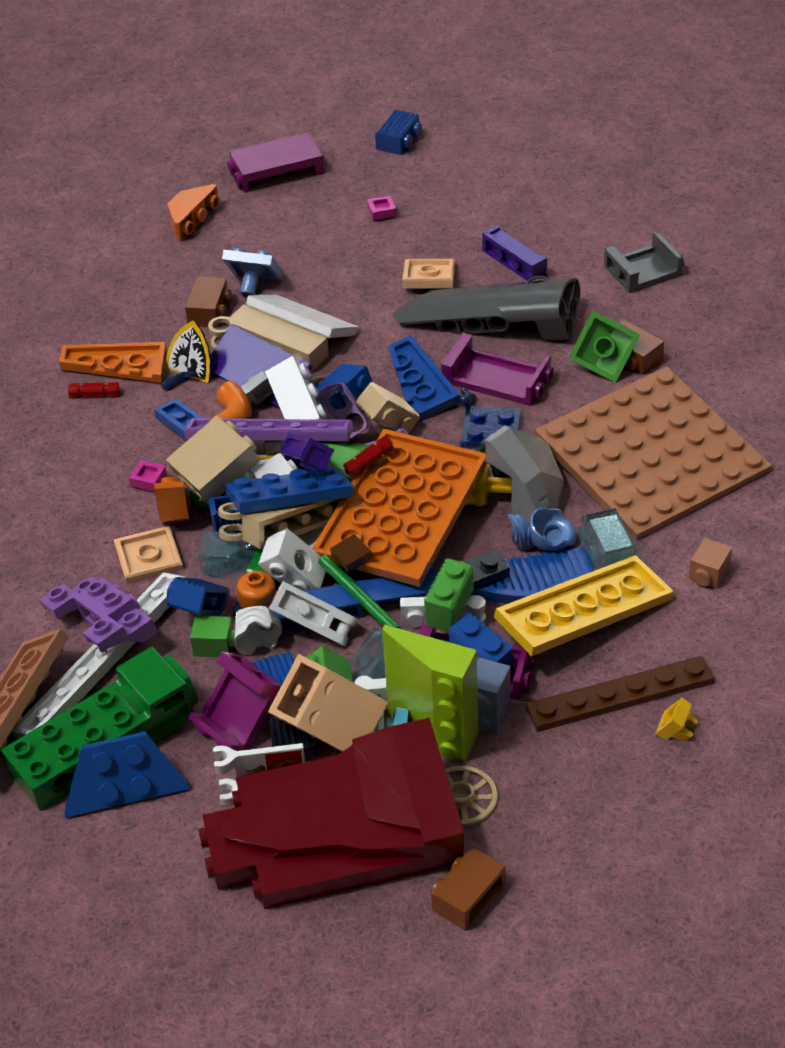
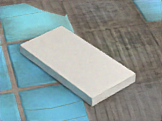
[246,295,359,338]

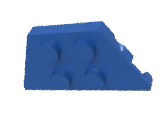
[64,731,189,818]

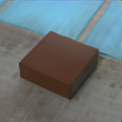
[330,534,372,572]

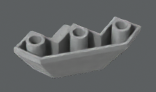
[485,425,564,522]

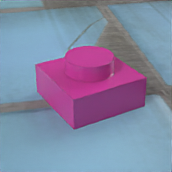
[367,195,396,221]
[129,460,167,492]

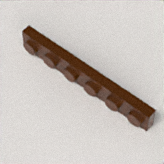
[526,655,715,732]

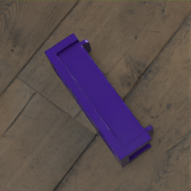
[482,225,547,281]
[279,432,334,472]

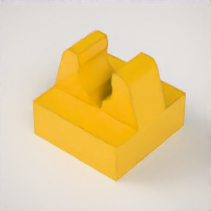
[655,697,698,741]

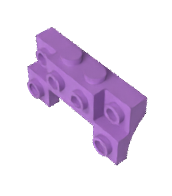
[39,577,158,653]

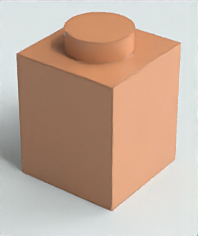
[689,538,732,589]

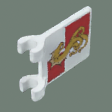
[213,743,305,805]

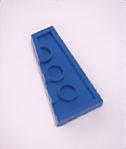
[388,335,460,422]

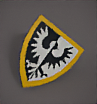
[165,320,211,383]

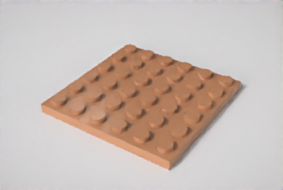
[534,366,772,540]

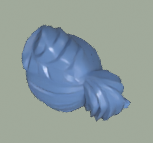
[508,508,577,551]

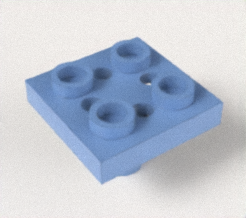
[222,248,284,296]

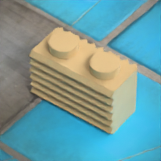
[356,382,420,433]

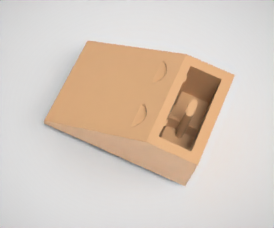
[268,654,389,752]

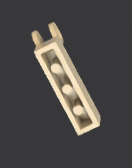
[208,305,329,373]
[218,498,342,549]

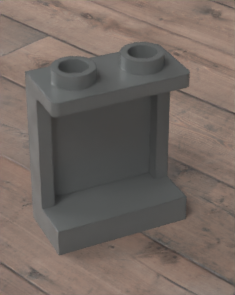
[604,232,684,293]

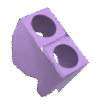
[317,382,372,441]

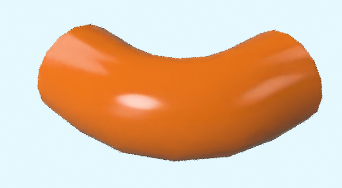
[210,381,252,419]

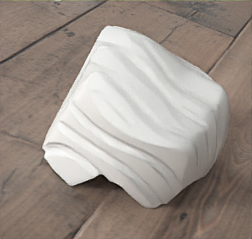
[235,606,282,655]

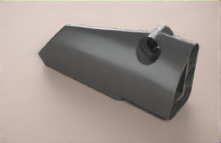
[393,276,581,341]

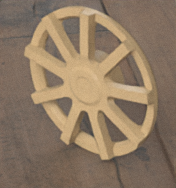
[445,766,498,827]

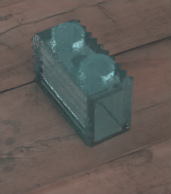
[578,508,635,569]

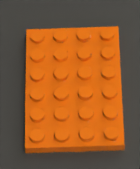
[312,429,488,587]

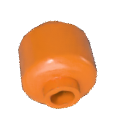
[237,571,277,610]

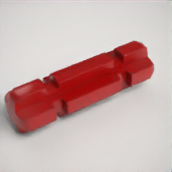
[68,382,121,399]
[343,436,394,478]

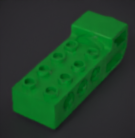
[1,647,198,811]

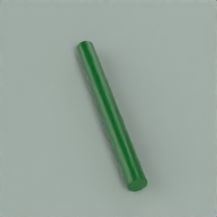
[318,555,401,629]

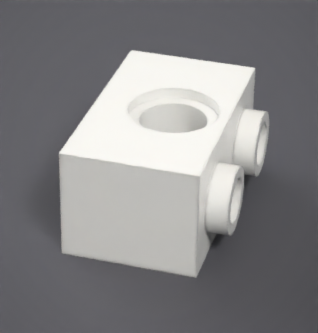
[258,528,326,591]

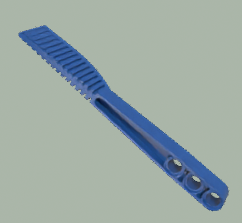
[273,547,595,634]

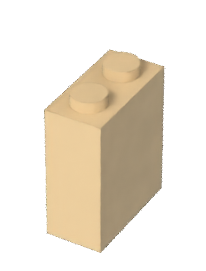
[166,415,259,506]

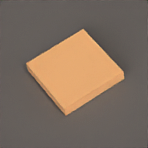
[402,259,455,288]
[114,526,183,583]

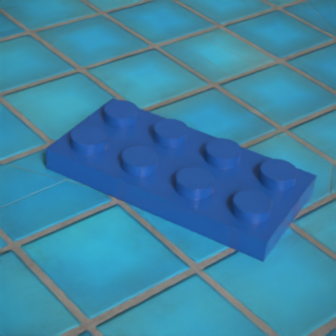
[225,465,354,514]

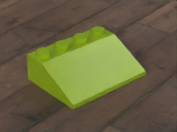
[382,625,479,761]

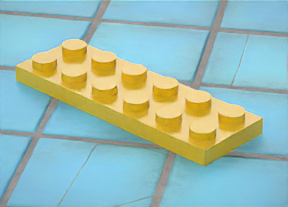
[494,555,674,656]

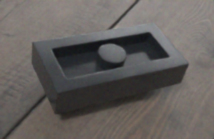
[463,549,510,590]

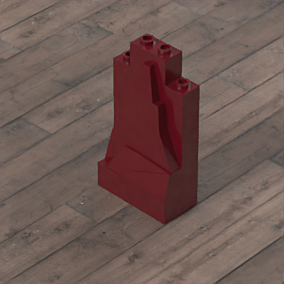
[198,718,464,909]

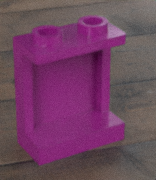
[188,651,282,751]

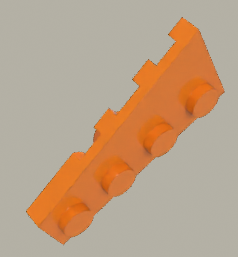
[59,342,167,383]

